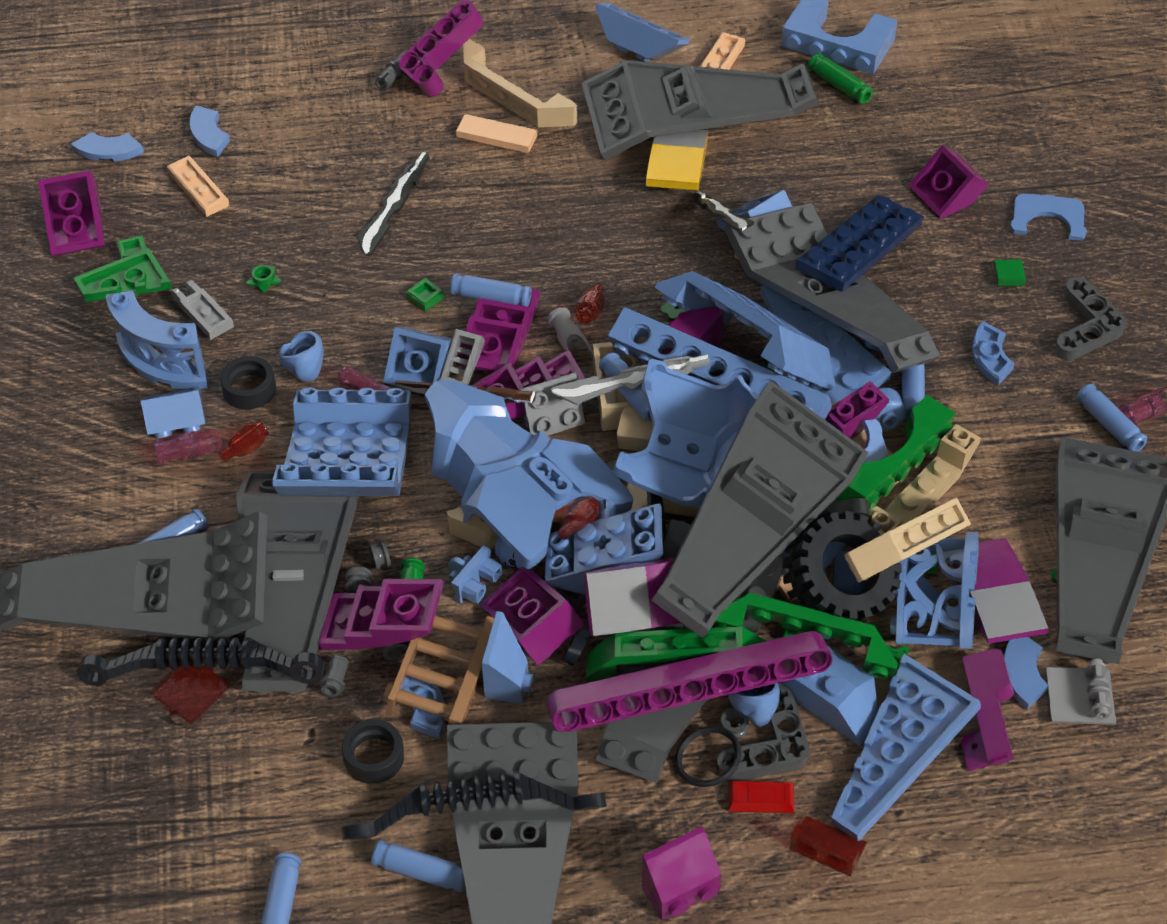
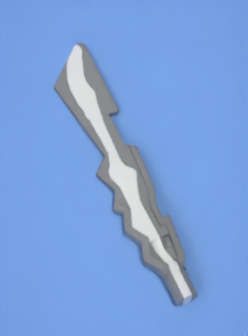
[551,354,710,405]

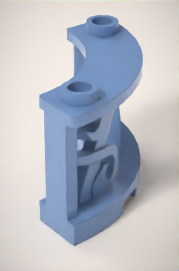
[106,291,208,390]
[890,532,979,649]

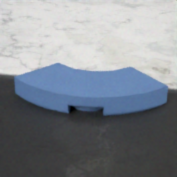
[190,105,230,157]
[71,132,144,162]
[972,321,1015,386]
[1004,637,1048,710]
[402,664,445,739]

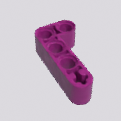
[399,0,483,97]

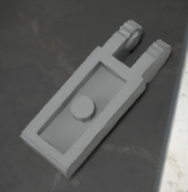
[171,280,234,340]

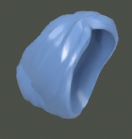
[279,331,324,382]
[727,683,780,727]

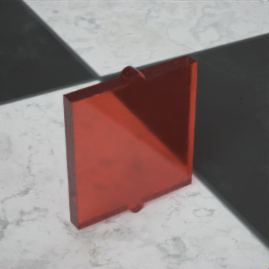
[154,663,230,724]

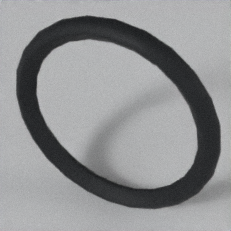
[675,726,742,787]

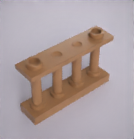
[383,615,494,734]

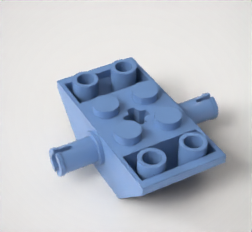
[545,499,663,595]

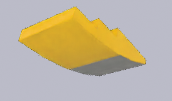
[646,130,708,191]

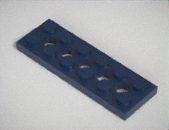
[795,195,924,292]

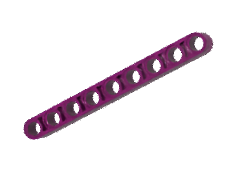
[547,631,833,732]

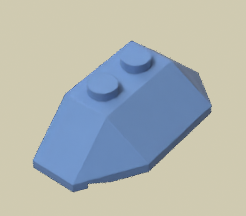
[595,3,690,61]
[780,646,878,746]

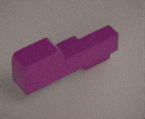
[961,649,1015,771]

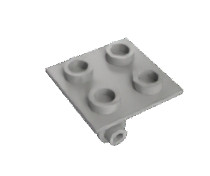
[521,372,585,436]
[1046,658,1116,725]

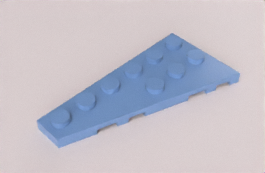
[760,285,891,404]
[831,654,981,842]

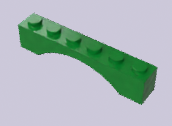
[834,395,956,511]

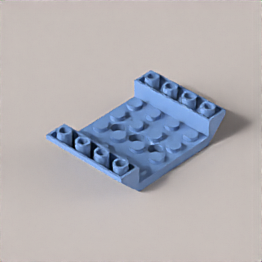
[655,271,835,391]
[272,388,411,496]

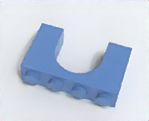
[781,0,898,75]

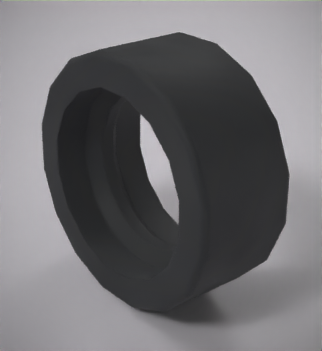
[220,356,276,410]
[342,719,404,784]

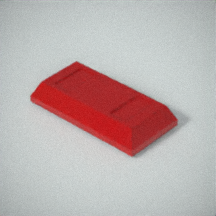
[728,781,795,813]

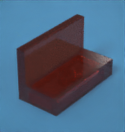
[790,816,867,877]

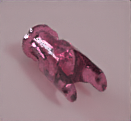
[1119,386,1167,426]
[153,429,222,466]

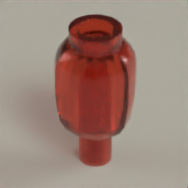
[574,283,605,324]
[218,421,269,463]
[558,496,600,540]

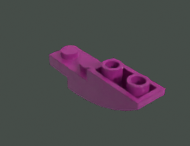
[825,381,889,440]

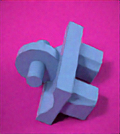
[448,545,502,604]

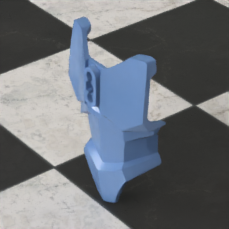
[613,359,813,506]
[425,380,634,569]

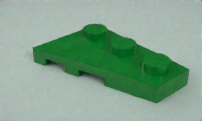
[74,248,172,302]

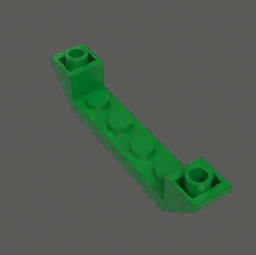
[711,593,898,679]
[586,626,766,682]

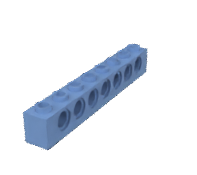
[608,307,832,420]

